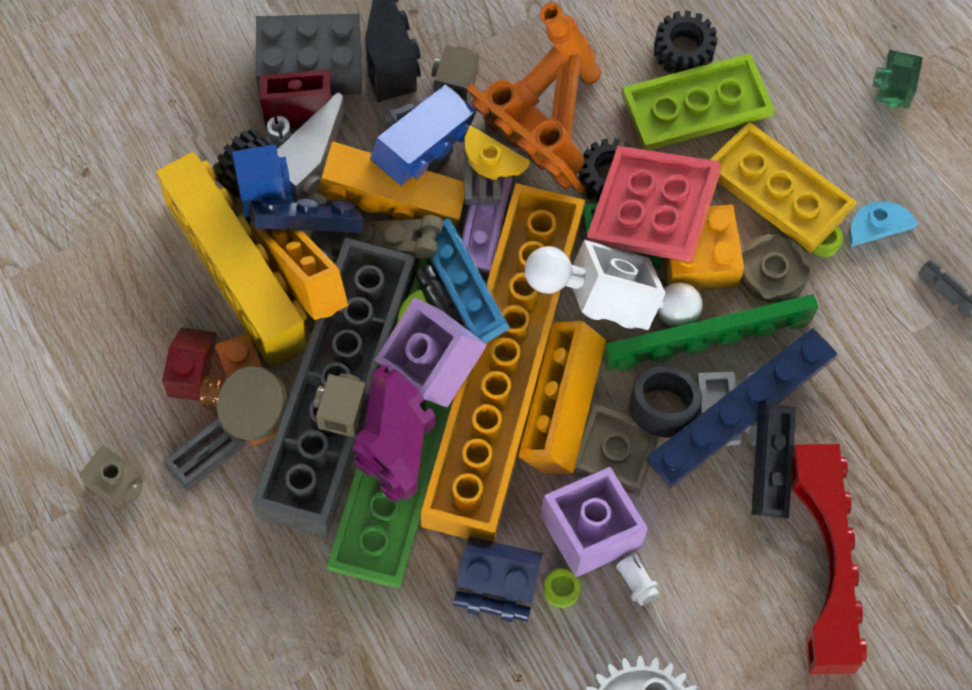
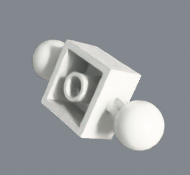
[524,240,703,330]

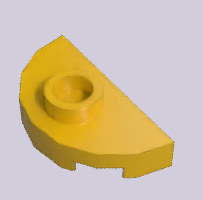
[465,125,530,180]

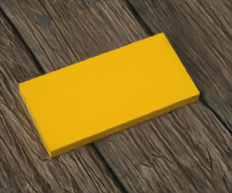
[710,121,857,253]

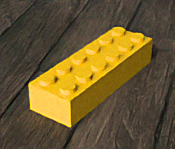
[156,151,309,370]

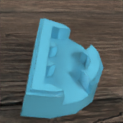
[848,201,918,247]

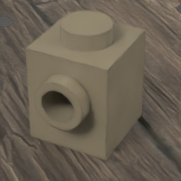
[431,45,479,103]
[314,374,367,437]
[79,445,143,510]

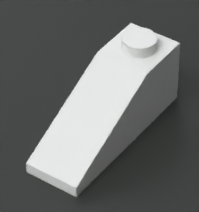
[277,92,345,201]

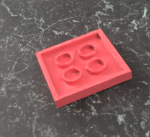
[586,146,721,262]

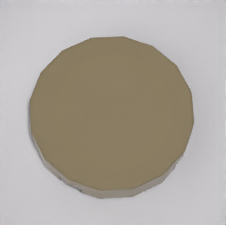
[741,234,810,303]
[216,366,288,441]

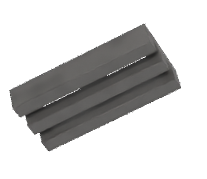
[464,136,501,205]
[162,418,245,492]

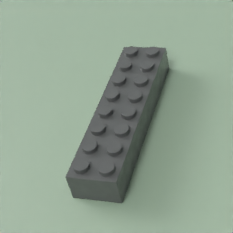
[252,237,415,537]

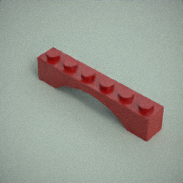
[791,444,867,675]

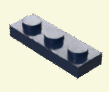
[249,197,364,233]

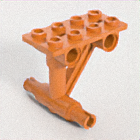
[466,2,601,194]

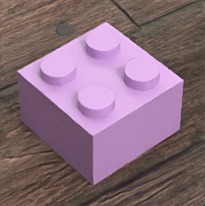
[375,298,487,408]
[540,467,648,578]

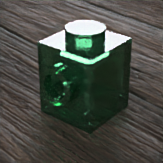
[872,49,923,109]

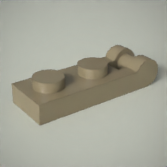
[352,215,443,258]

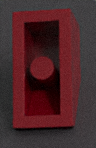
[259,69,331,130]
[162,327,217,402]

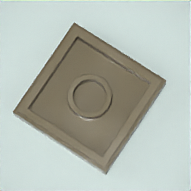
[573,403,659,496]

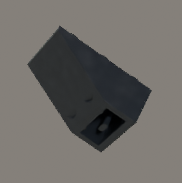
[365,0,421,102]

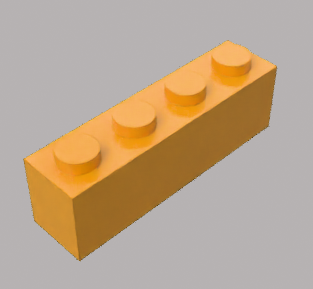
[317,141,465,227]
[250,223,348,320]
[518,321,606,474]

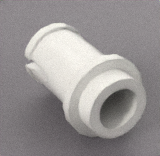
[267,116,292,149]
[616,554,659,606]

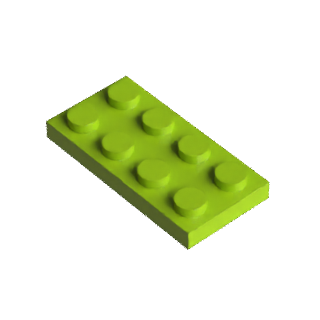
[621,53,775,151]

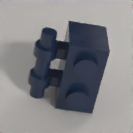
[453,537,543,622]

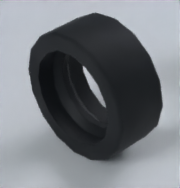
[628,366,702,438]

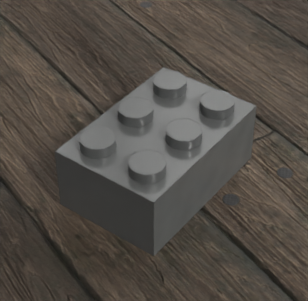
[256,14,362,97]

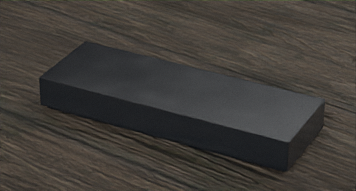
[751,403,796,519]

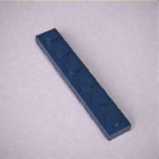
[646,328,837,488]

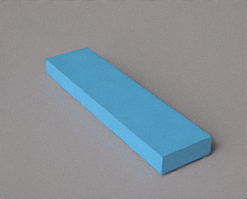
[420,218,510,343]

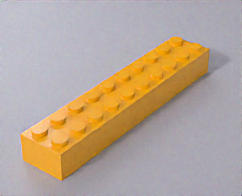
[421,183,585,542]

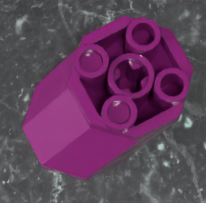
[353,364,435,503]

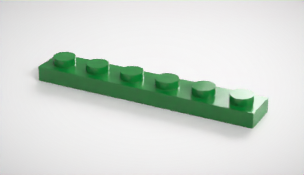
[603,294,819,371]

